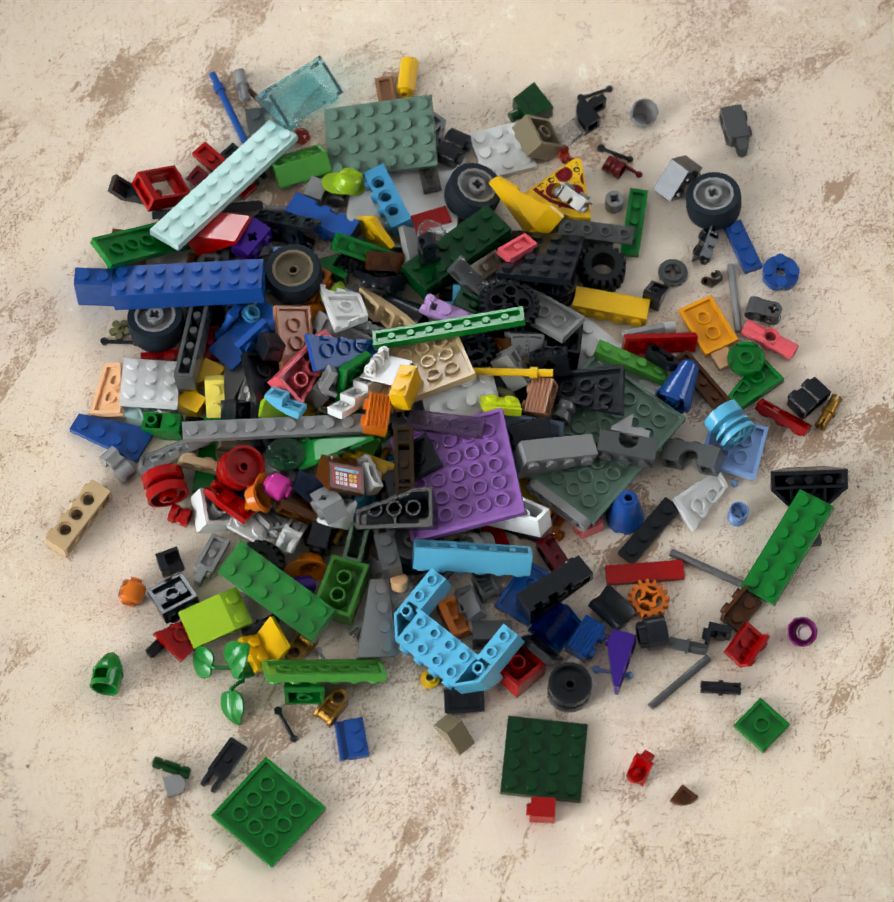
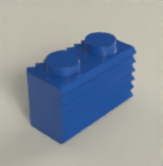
[565,615,607,663]

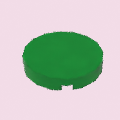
[727,341,765,377]

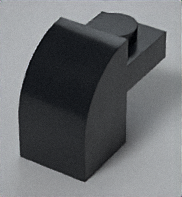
[575,93,607,135]

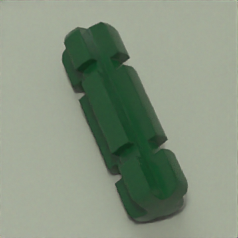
[152,756,191,779]

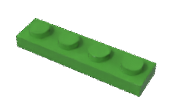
[593,340,668,386]

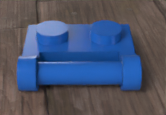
[213,303,249,340]

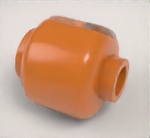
[118,577,146,607]

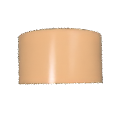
[390,573,409,592]

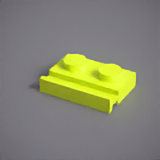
[479,394,522,416]

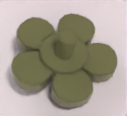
[109,320,129,340]

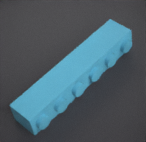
[411,539,533,577]

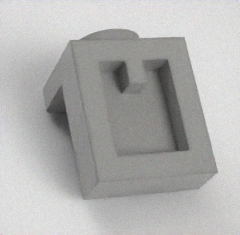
[317,364,338,398]

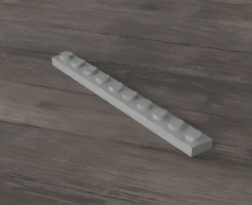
[182,413,365,443]

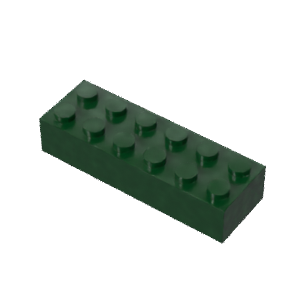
[401,205,512,301]

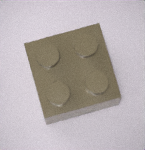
[512,114,564,161]

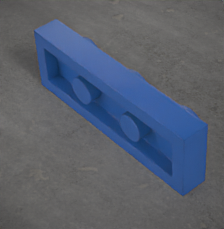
[723,219,762,274]

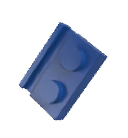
[334,717,369,762]

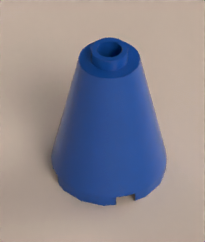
[655,359,699,414]
[606,490,644,535]

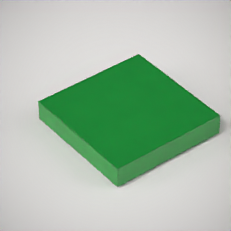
[733,698,790,753]

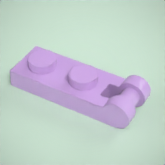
[419,294,473,320]

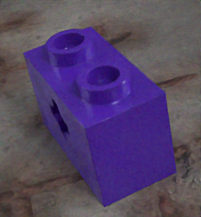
[231,217,272,260]

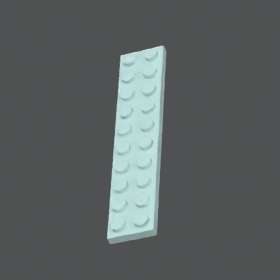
[150,120,298,251]

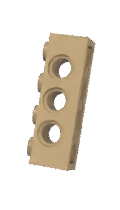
[46,480,113,558]

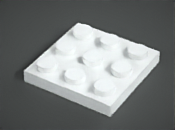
[468,121,537,178]
[119,358,179,410]

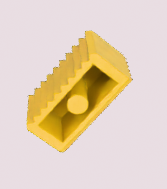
[388,364,422,410]

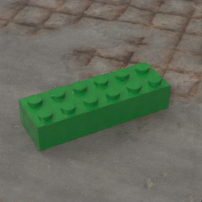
[217,540,338,644]

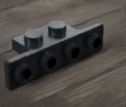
[252,209,321,245]

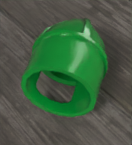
[90,652,124,696]

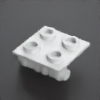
[360,346,412,385]

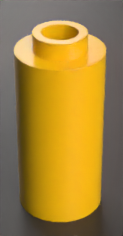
[397,56,419,98]

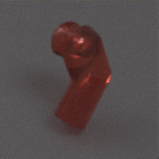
[558,145,575,165]

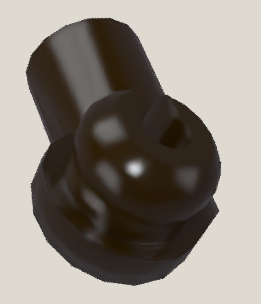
[701,270,723,288]

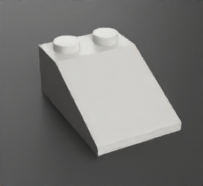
[191,488,257,533]

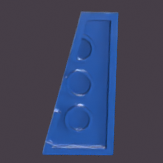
[304,333,378,372]
[70,414,154,463]

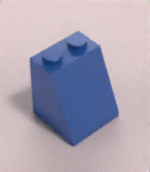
[74,267,114,306]

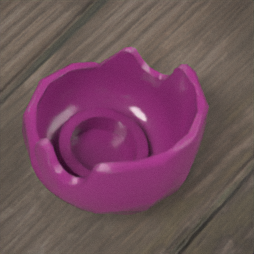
[787,617,818,647]

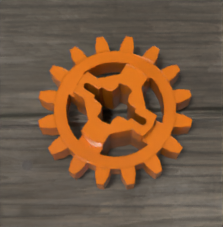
[627,579,670,621]

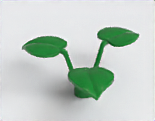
[193,641,255,725]

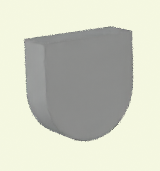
[163,774,186,798]

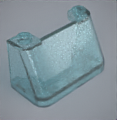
[254,56,343,131]

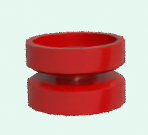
[216,445,266,492]
[141,463,189,508]

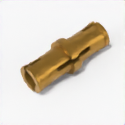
[815,394,843,431]

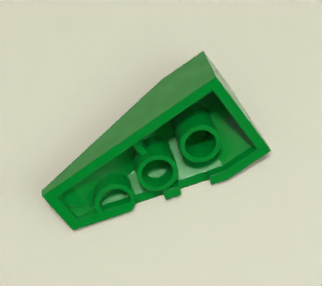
[296,434,378,470]

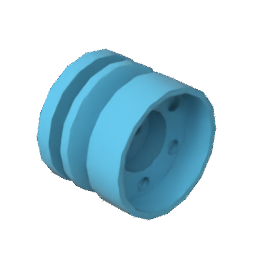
[704,400,756,450]

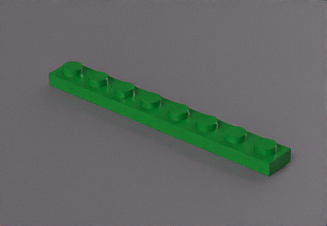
[372,306,526,350]

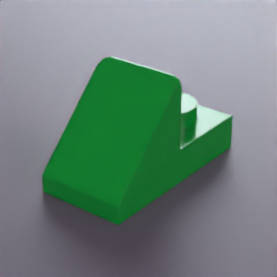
[319,254,349,287]

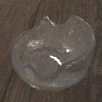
[417,220,446,241]

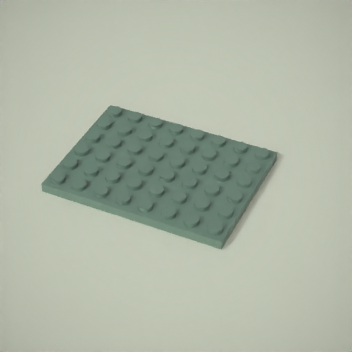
[511,356,686,528]

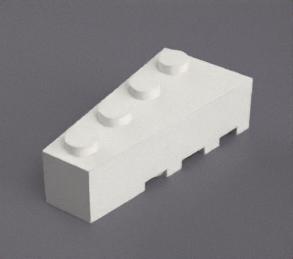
[487,497,552,537]

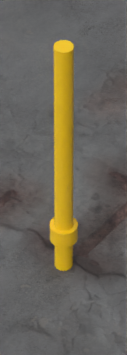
[473,367,553,378]

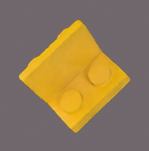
[237,616,291,673]

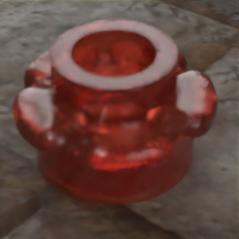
[294,128,311,145]

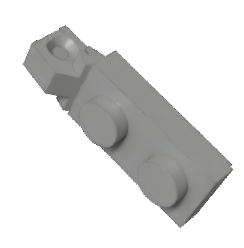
[193,533,230,587]

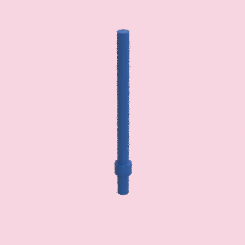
[209,72,248,145]

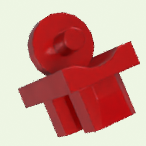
[626,750,655,786]

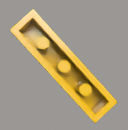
[572,286,650,327]

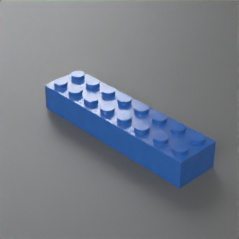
[111,259,266,310]

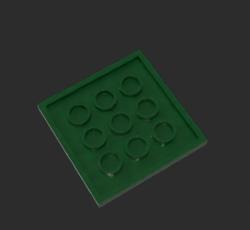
[500,716,588,803]

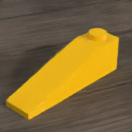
[489,176,564,233]

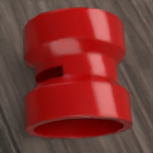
[168,503,193,527]

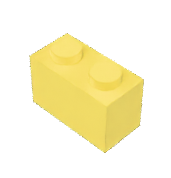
[204,375,225,418]

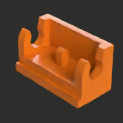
[436,596,472,640]

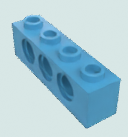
[363,164,414,237]

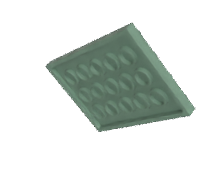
[324,95,439,176]

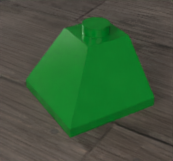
[284,682,325,705]

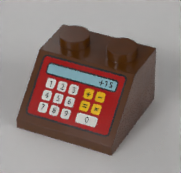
[314,454,364,497]

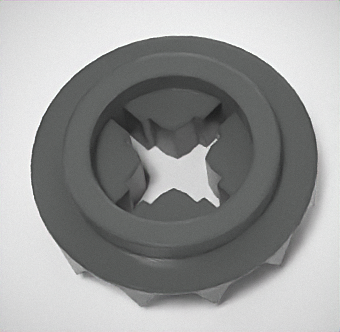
[658,259,688,287]

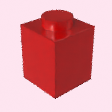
[526,796,556,823]

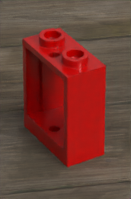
[132,165,190,212]

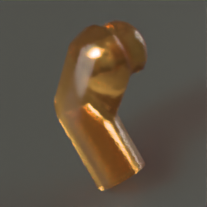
[552,515,566,541]

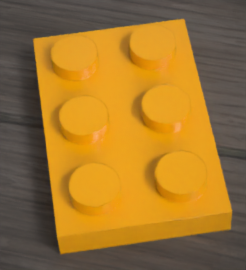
[678,295,739,358]

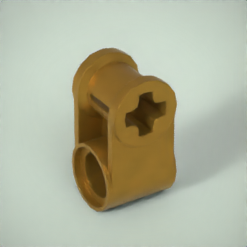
[285,632,319,659]
[313,688,348,728]

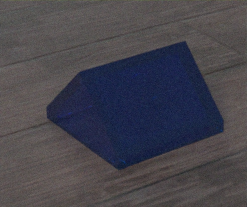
[528,603,581,654]

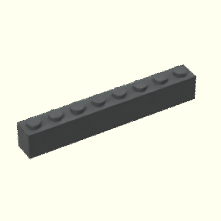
[174,254,221,390]

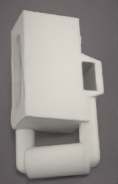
[356,454,383,495]

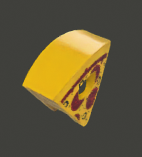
[525,158,591,228]

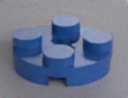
[762,253,800,291]

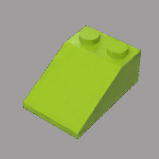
[178,587,253,649]

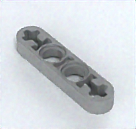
[525,479,591,532]

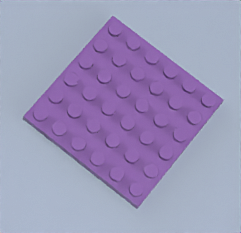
[390,408,526,544]

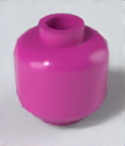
[263,472,293,502]

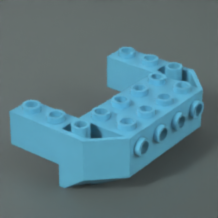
[394,568,524,694]

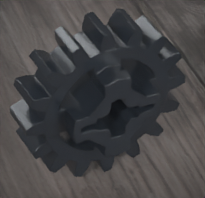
[461,333,496,368]

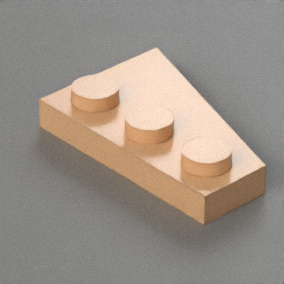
[90,363,124,417]

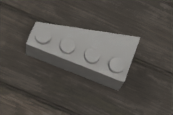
[513,434,598,479]

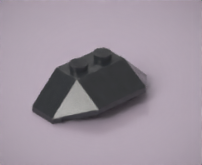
[770,466,848,507]

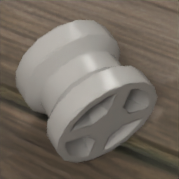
[604,191,624,214]

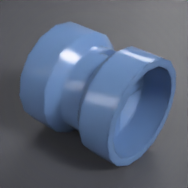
[727,501,749,527]

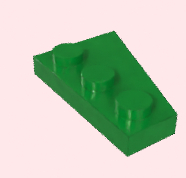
[728,359,784,410]

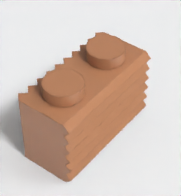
[522,377,558,419]

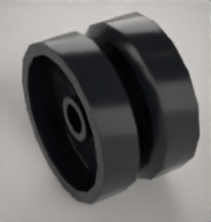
[547,662,592,713]

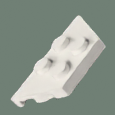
[319,284,368,332]

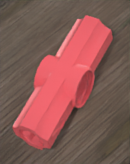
[741,319,799,360]

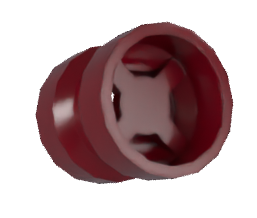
[602,155,627,180]

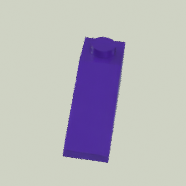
[605,629,636,695]

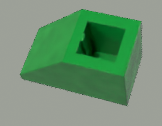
[141,412,184,441]

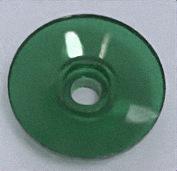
[266,438,305,471]

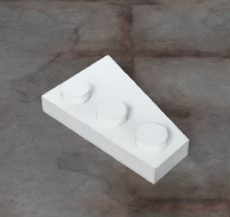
[672,472,728,532]

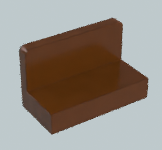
[275,493,318,526]

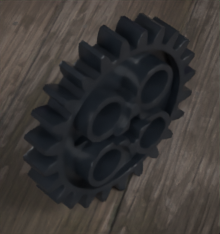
[478,279,540,333]

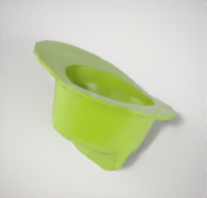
[321,167,365,196]

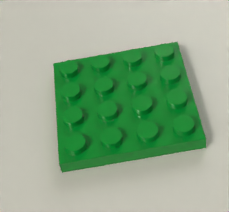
[211,757,326,869]

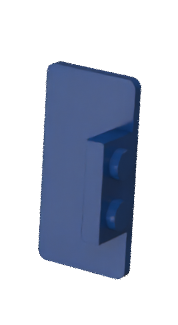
[209,301,275,371]

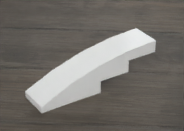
[327,376,385,419]

